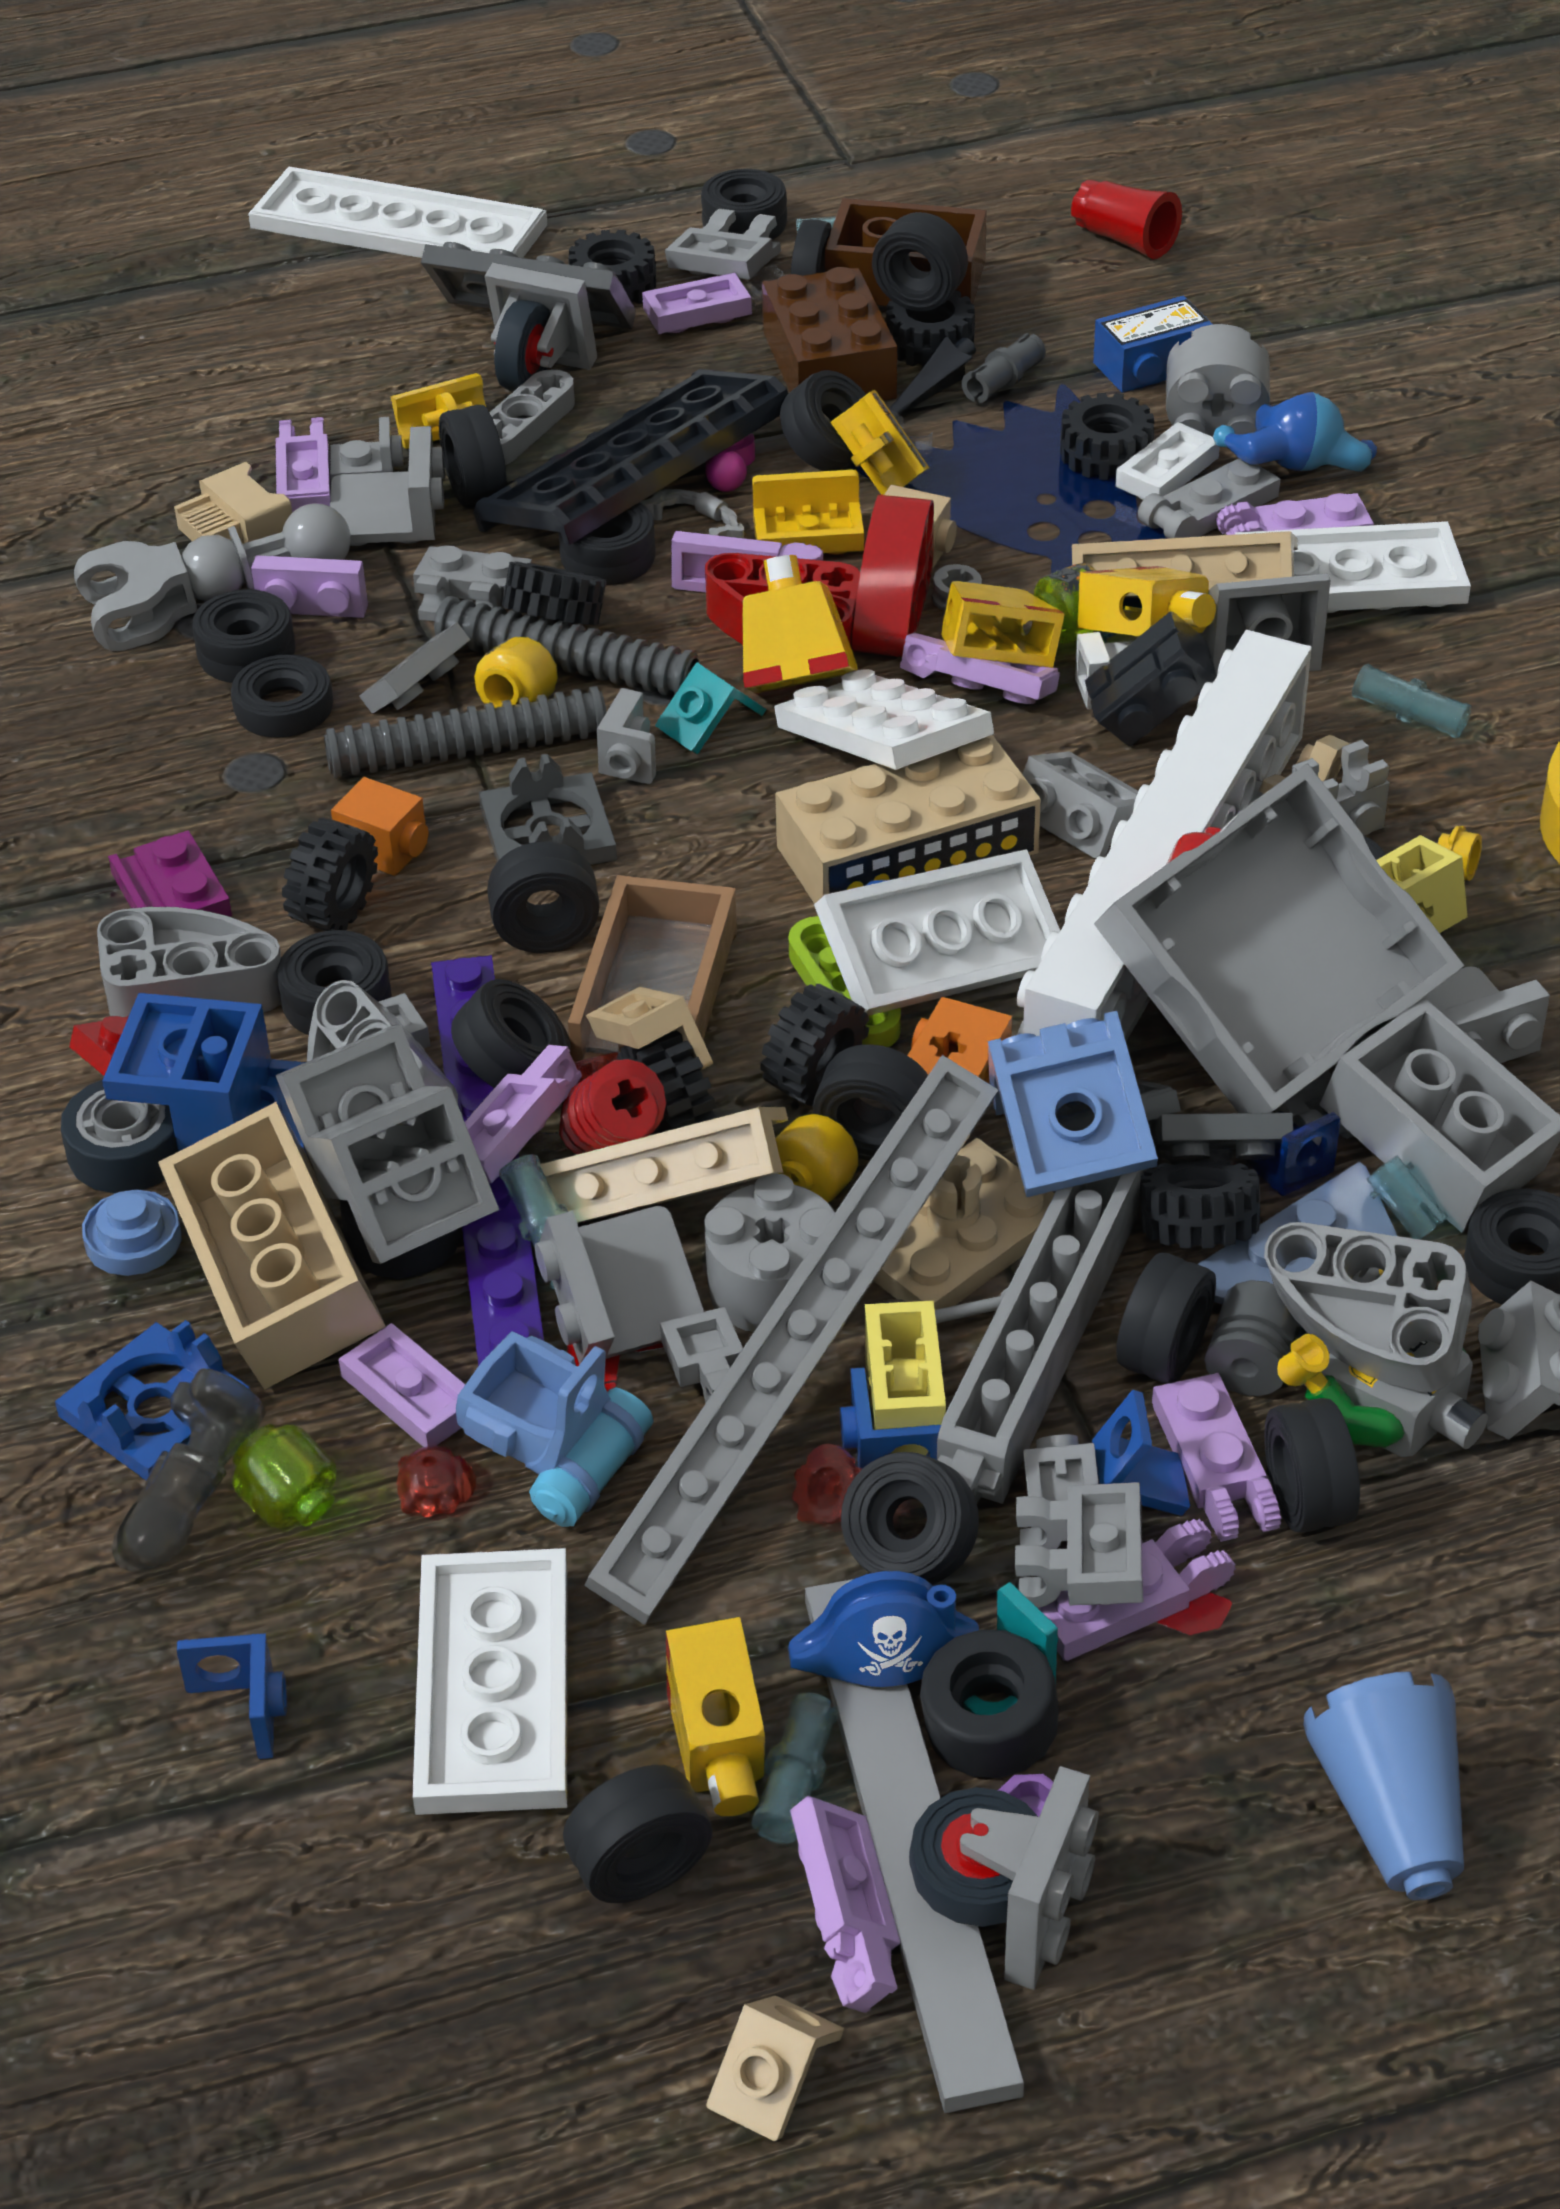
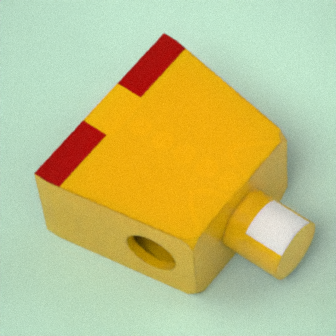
[743,555,858,694]
[1077,566,1216,636]
[941,581,1065,668]
[666,1617,765,1816]

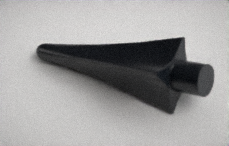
[888,336,976,419]

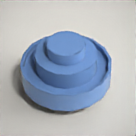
[82,1190,182,1276]

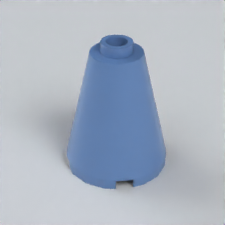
[1303,1672,1464,1900]

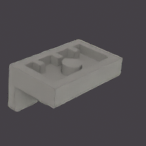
[1022,751,1138,858]

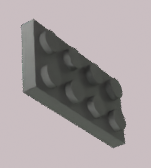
[421,242,636,329]

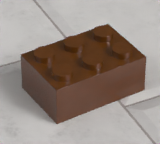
[825,198,987,306]
[762,267,897,401]

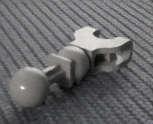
[74,503,351,651]

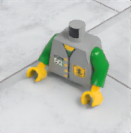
[1277,1269,1488,1457]

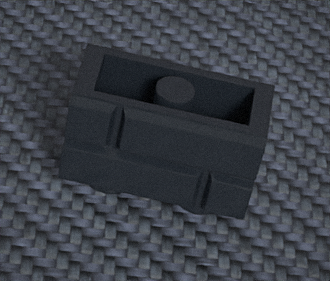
[1085,611,1217,746]

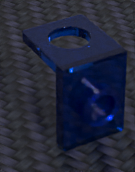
[1246,1111,1341,1197]

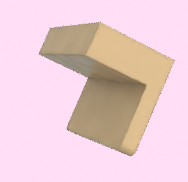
[586,986,713,1070]

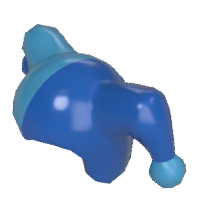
[1213,392,1377,472]

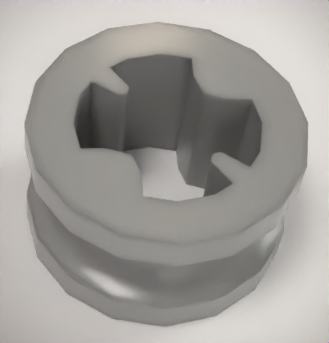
[932,564,982,611]

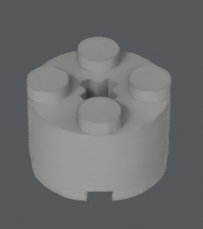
[1166,324,1270,437]
[705,1173,835,1332]

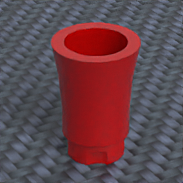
[1071,180,1182,259]

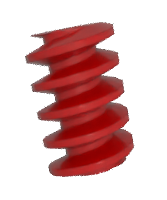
[559,1059,666,1155]

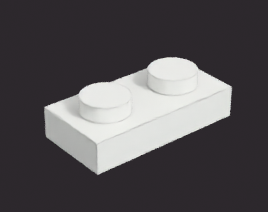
[1116,422,1220,500]

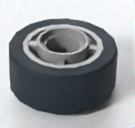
[61,1080,178,1194]

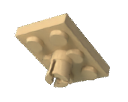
[874,1138,1055,1310]

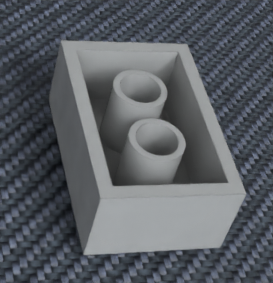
[1319,998,1560,1233]

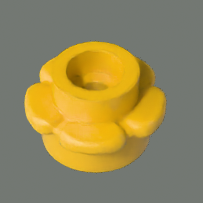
[1437,826,1482,881]

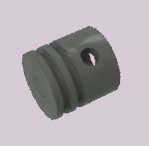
[1204,1280,1301,1396]

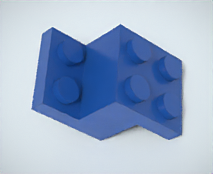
[102,993,309,1160]

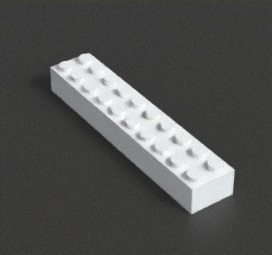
[1017,630,1312,1041]

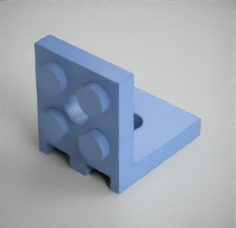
[988,1011,1158,1197]

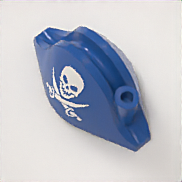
[788,1571,979,1687]

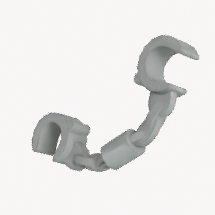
[640,489,744,538]

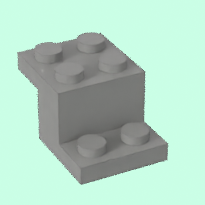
[275,1025,499,1264]

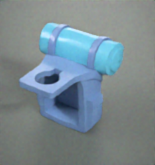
[456,1331,654,1527]

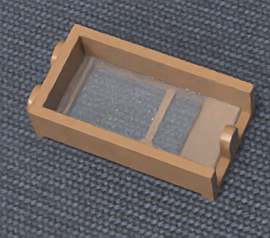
[568,875,737,1071]

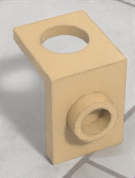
[706,1996,844,2141]

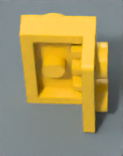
[752,470,864,555]

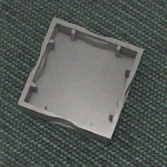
[1094,763,1464,1113]

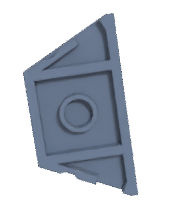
[1198,1162,1397,1340]

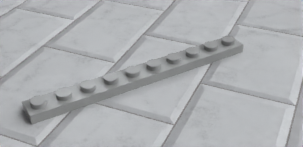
[585,1055,998,1625]

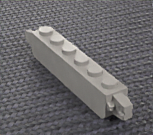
[937,1168,1149,1504]

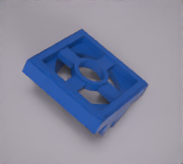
[55,1320,252,1485]

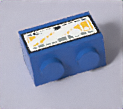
[1093,295,1213,393]

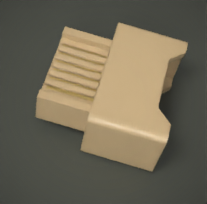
[174,462,292,544]

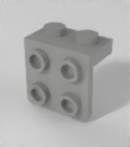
[330,426,445,546]
[1389,966,1550,1063]
[535,1206,704,1365]
[1478,1281,1560,1439]

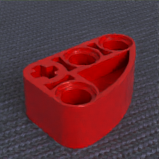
[852,495,934,657]
[705,553,860,655]

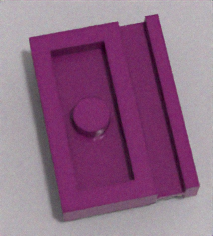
[108,830,232,917]

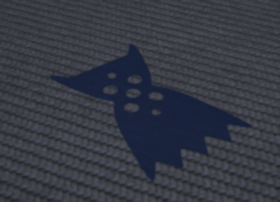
[851,384,1168,644]

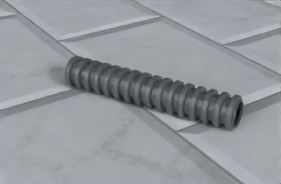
[434,596,700,696]
[324,686,607,779]

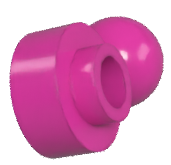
[705,433,755,492]

